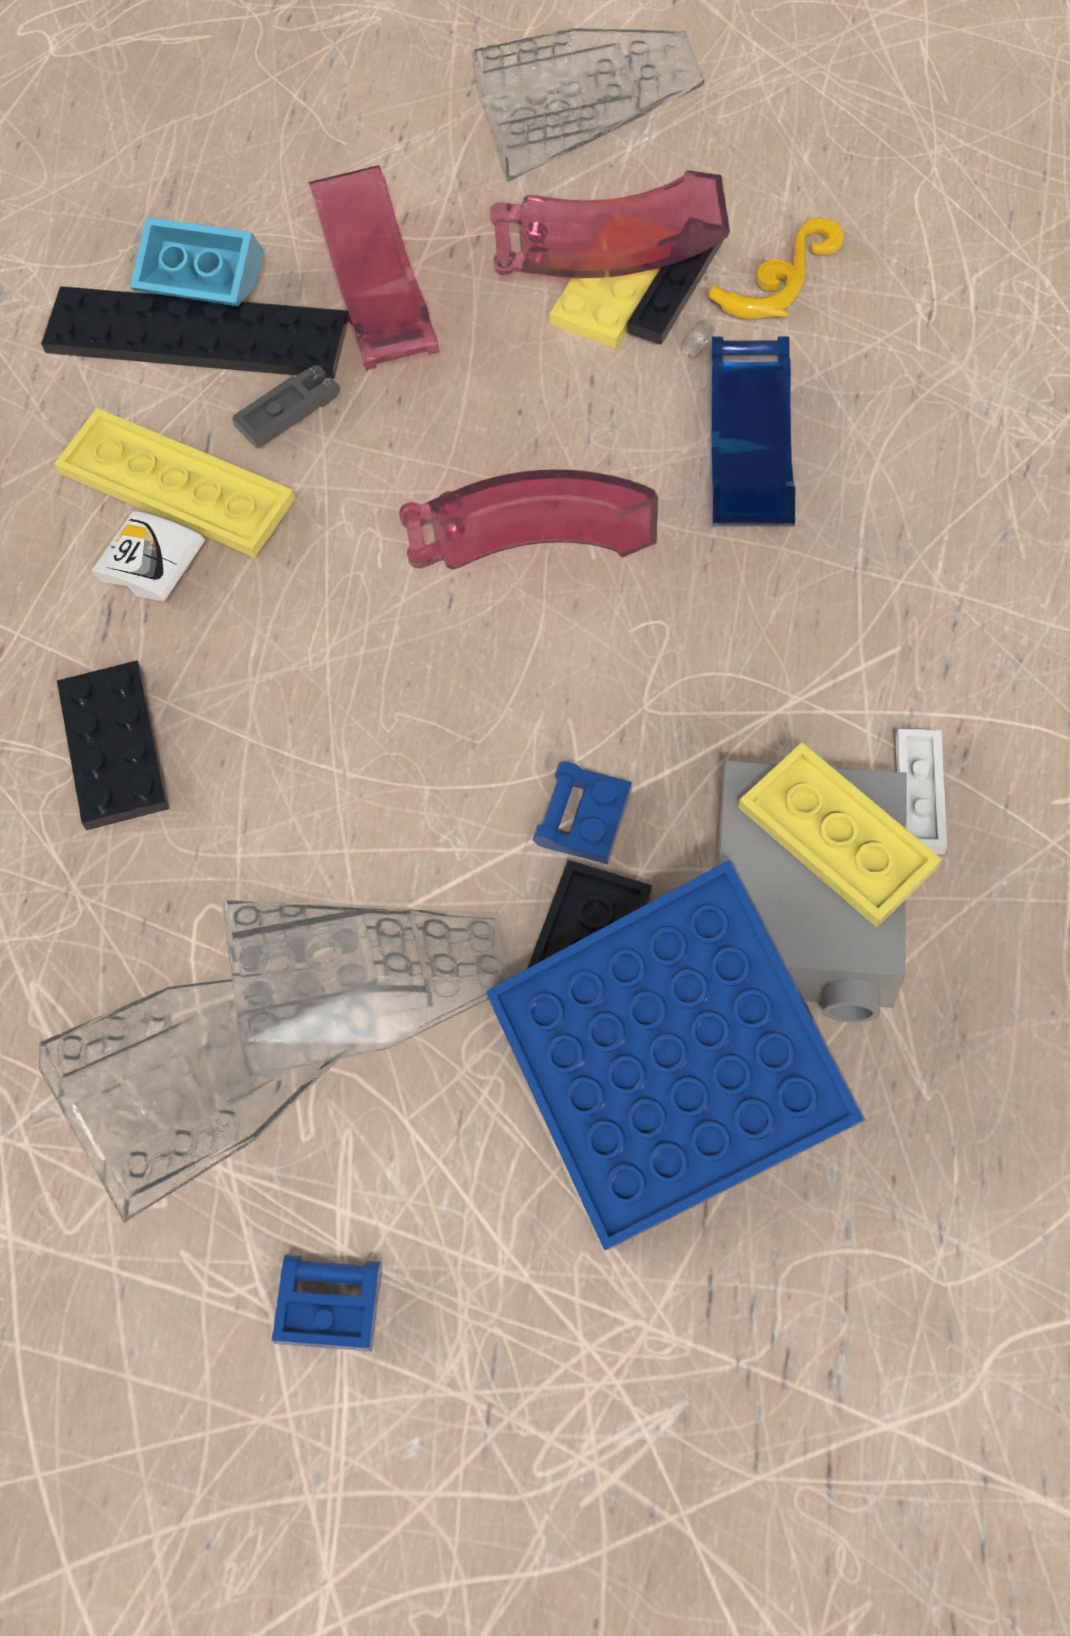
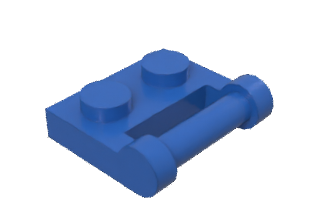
[533,762,632,865]
[272,1254,382,1352]

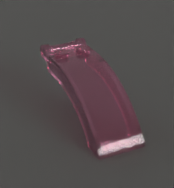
[309,165,439,371]
[489,170,730,278]
[399,469,658,570]

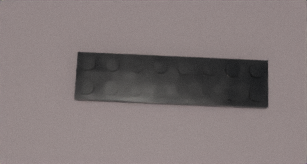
[41,286,349,379]

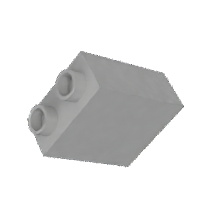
[717,761,907,1022]

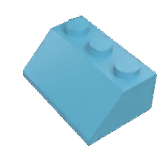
[130,217,264,306]

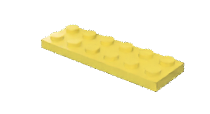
[54,408,296,558]

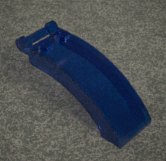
[710,336,796,527]

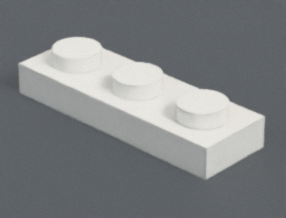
[896,729,947,855]

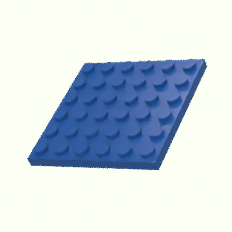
[485,860,866,1250]

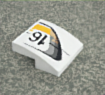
[91,511,205,601]

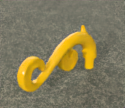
[708,218,844,320]

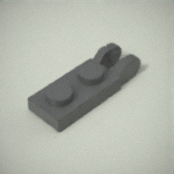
[232,365,340,449]

